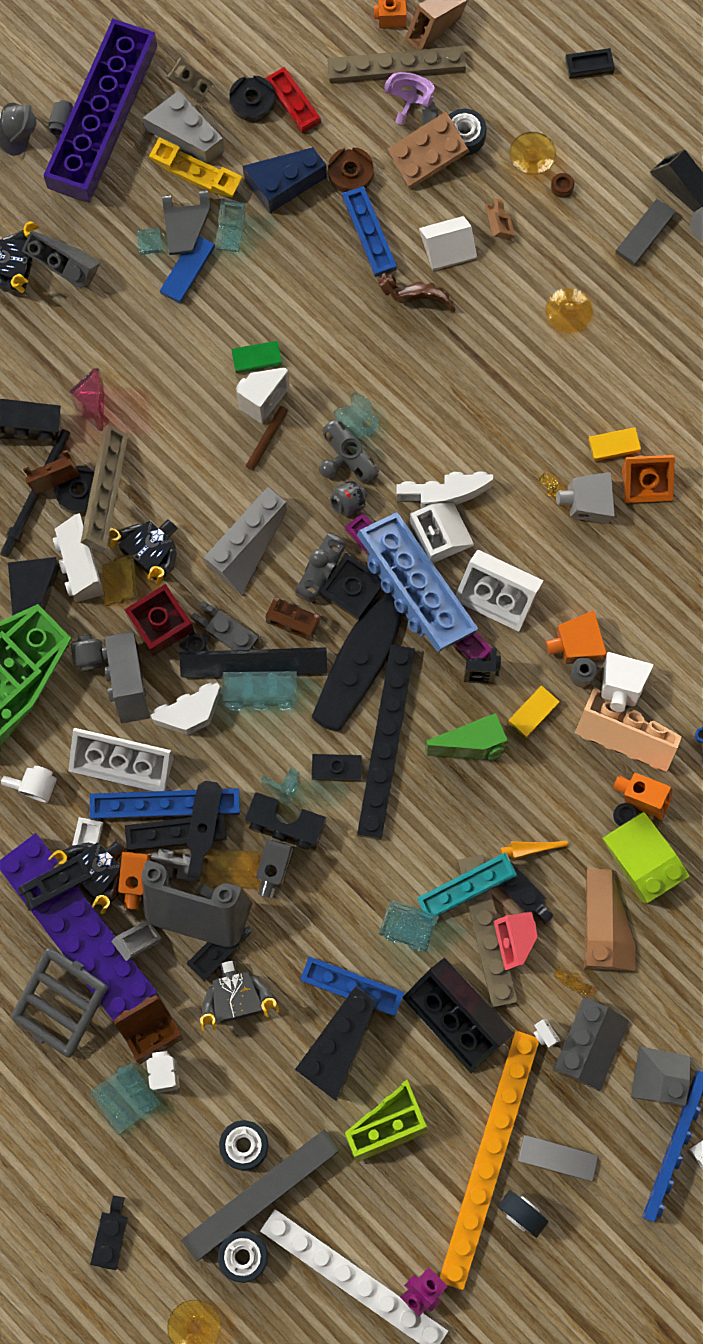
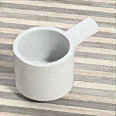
[1,766,57,803]

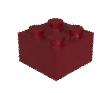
[124,584,194,656]

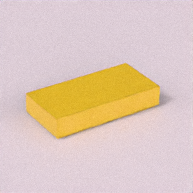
[588,427,641,461]
[508,685,559,738]

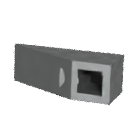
[22,231,101,289]

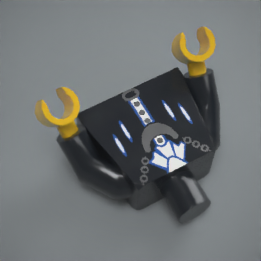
[0,221,40,293]
[109,519,178,585]
[49,841,126,914]

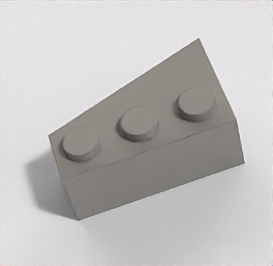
[143,91,224,164]

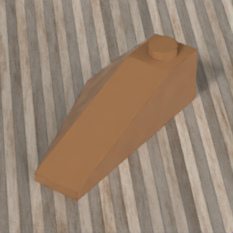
[584,868,636,972]

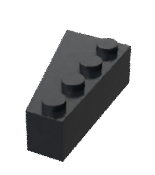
[0,398,61,442]
[295,985,379,1101]

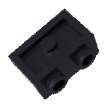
[464,648,501,684]

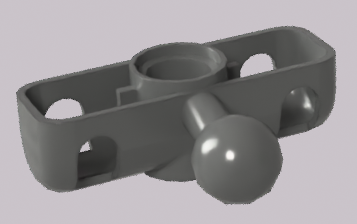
[319,419,380,484]
[295,532,346,602]

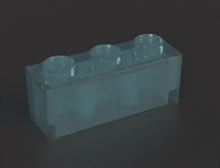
[223,671,298,710]

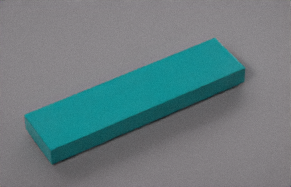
[417,853,517,921]

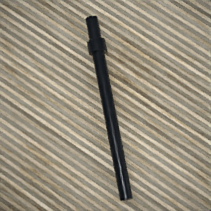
[0,429,71,558]

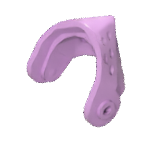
[384,72,435,125]

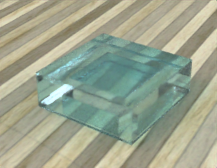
[136,227,163,255]

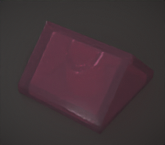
[69,368,104,431]

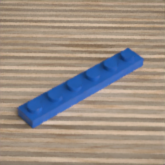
[90,788,240,820]
[641,1070,703,1222]

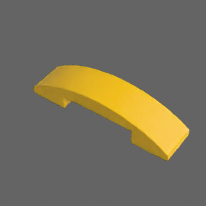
[149,137,243,197]

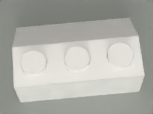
[53,513,104,603]
[455,550,544,632]

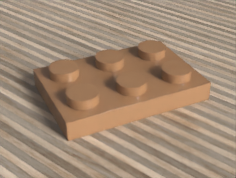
[388,112,470,189]

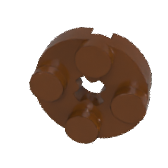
[328,147,374,192]

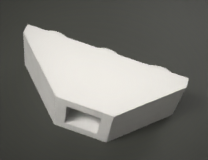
[151,683,221,735]

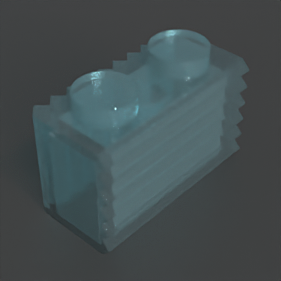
[379,900,439,951]

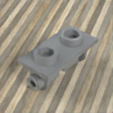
[151,849,204,882]

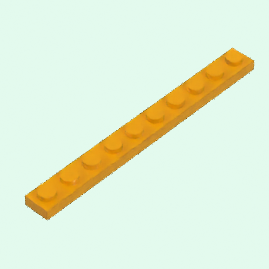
[439,1031,539,1290]

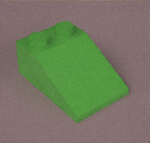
[425,713,508,760]

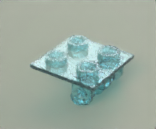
[90,1062,160,1134]

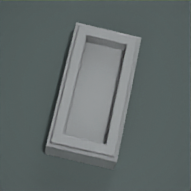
[111,920,163,961]

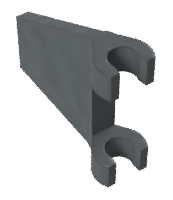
[162,190,211,255]

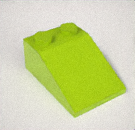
[602,812,690,903]

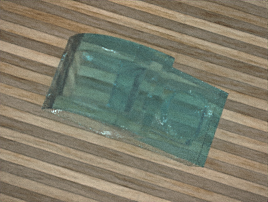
[215,199,245,253]

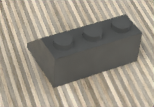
[552,997,629,1091]

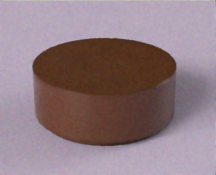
[551,173,574,198]

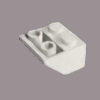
[410,502,474,563]

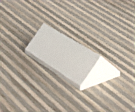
[68,728,174,791]

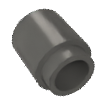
[48,100,73,137]
[570,658,597,687]

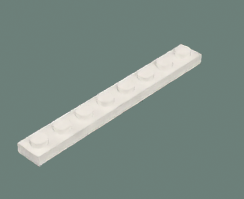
[260,1209,448,1344]

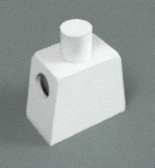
[601,652,653,712]

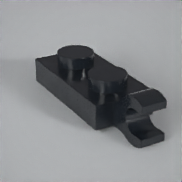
[499,862,553,925]
[90,1196,128,1270]

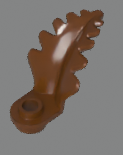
[378,273,456,312]

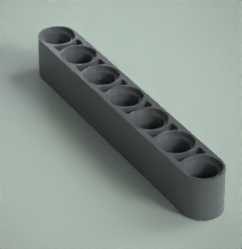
[181,1129,340,1262]

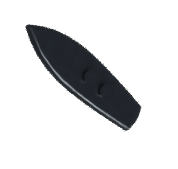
[312,593,402,732]

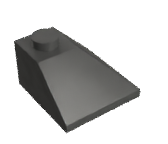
[631,1046,690,1108]

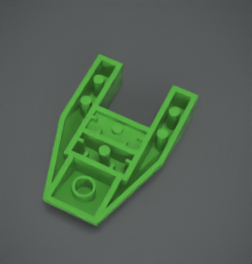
[0,604,72,746]

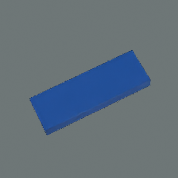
[160,236,215,304]

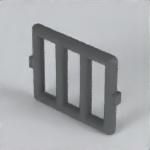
[11,947,108,1058]

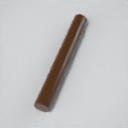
[246,406,288,471]

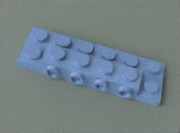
[357,512,478,652]

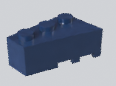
[242,147,327,213]

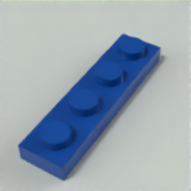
[342,186,397,277]
[300,956,404,1017]

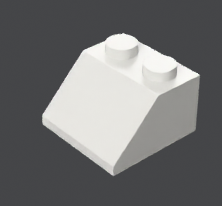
[236,368,290,424]

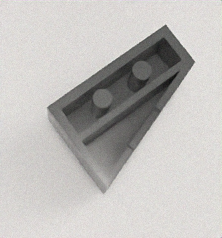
[102,631,150,723]

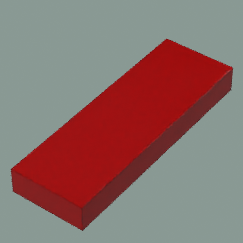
[265,67,321,133]

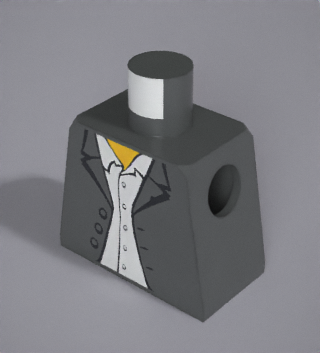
[256,839,295,898]

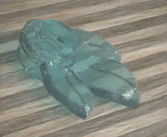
[334,393,379,439]

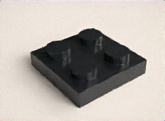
[319,553,382,620]

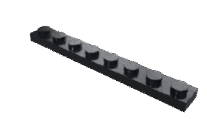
[357,644,415,840]

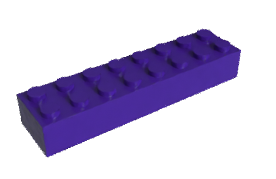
[43,18,158,203]
[0,833,159,1021]

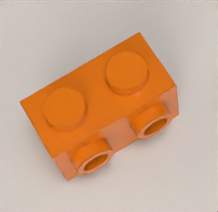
[374,0,406,28]

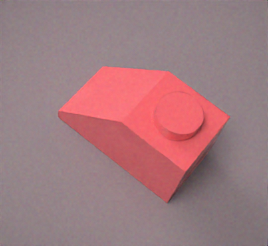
[493,912,538,970]

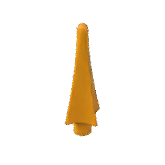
[500,841,569,861]

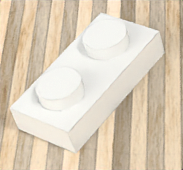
[534,1019,561,1047]

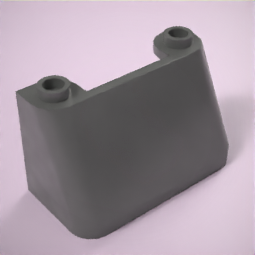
[141,860,253,948]

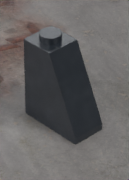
[650,149,703,211]
[8,557,60,616]

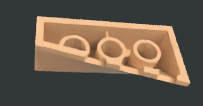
[575,687,681,772]

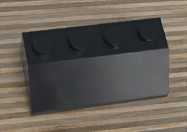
[402,957,514,1073]

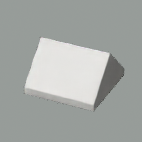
[419,216,477,271]

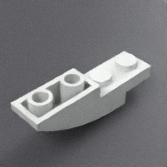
[396,472,493,509]

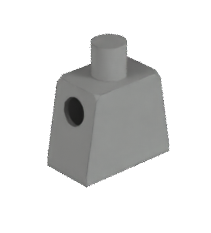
[556,472,615,524]

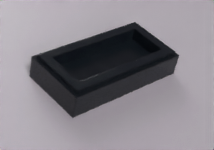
[565,48,615,79]

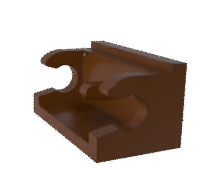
[23,450,80,494]
[265,597,321,641]

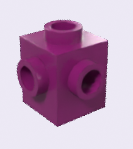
[400,1267,447,1316]

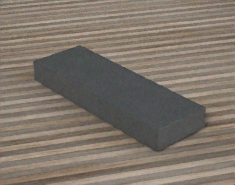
[616,199,676,266]

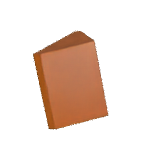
[622,455,675,503]

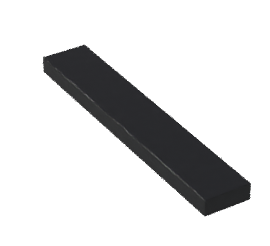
[179,647,327,678]

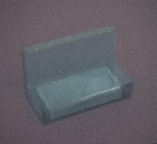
[261,768,301,803]

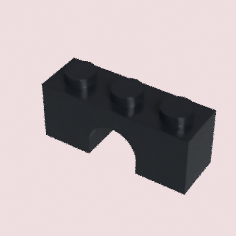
[245,792,326,850]

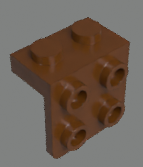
[113,995,184,1065]

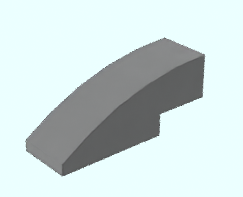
[517,1135,598,1182]

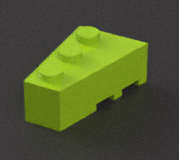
[345,1080,428,1163]

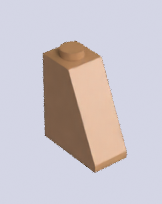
[405,0,468,50]

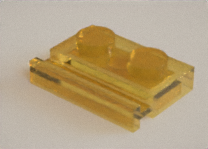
[207,850,259,889]

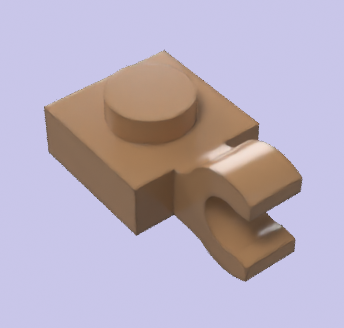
[485,198,515,240]

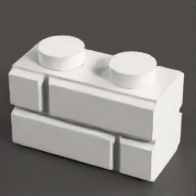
[147,1051,180,1093]

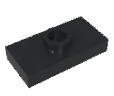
[312,754,362,781]

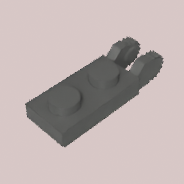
[190,601,259,650]

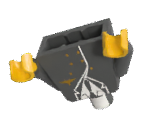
[200,961,279,1031]

